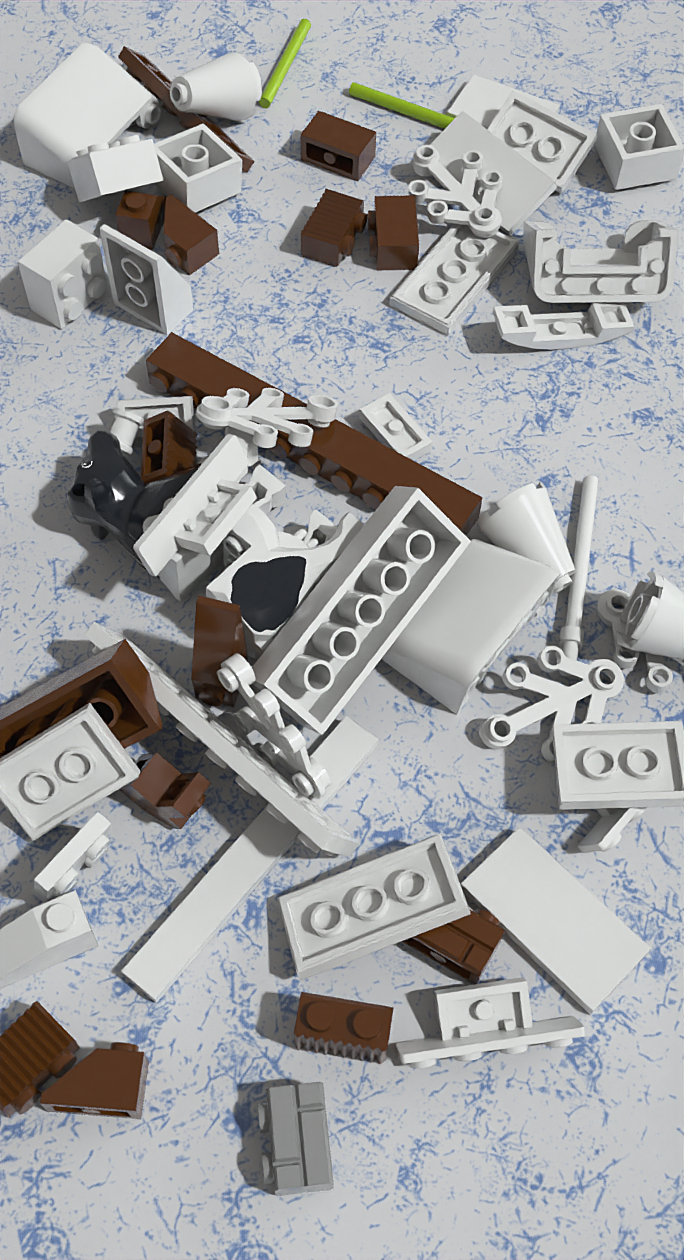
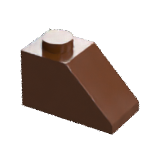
[115,190,166,250]
[164,194,219,276]
[40,1042,149,1119]

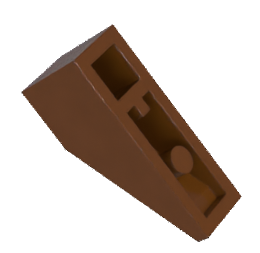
[191,596,248,707]

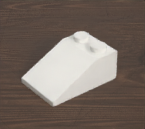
[100,224,193,335]

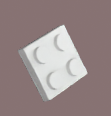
[34,812,111,903]

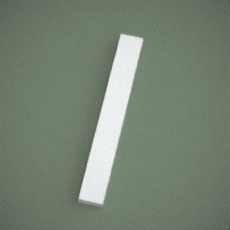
[121,716,379,1003]

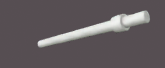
[559,475,598,677]

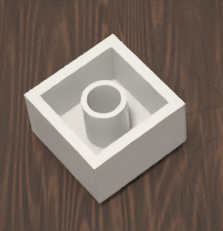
[594,104,684,190]
[154,124,242,213]
[67,135,163,203]
[18,219,108,330]

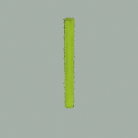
[258,19,311,108]
[349,82,455,129]

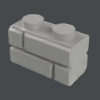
[258,1082,334,1196]

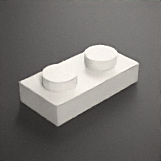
[359,393,433,461]
[117,396,195,437]

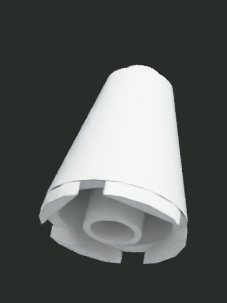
[170,52,262,121]
[477,482,575,594]
[616,571,684,660]

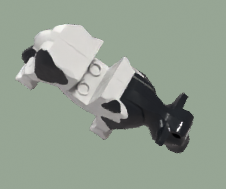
[67,426,365,659]

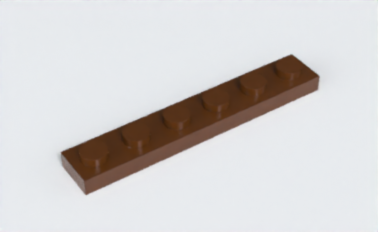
[118,46,255,172]

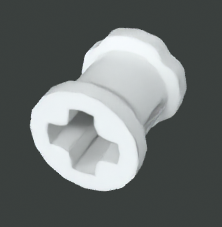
[109,407,144,455]

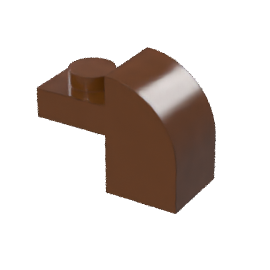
[119,752,211,829]

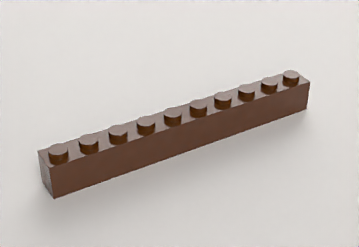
[146,332,483,536]

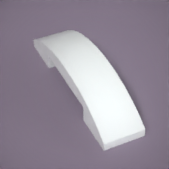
[492,302,635,350]

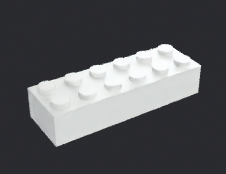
[252,486,471,735]

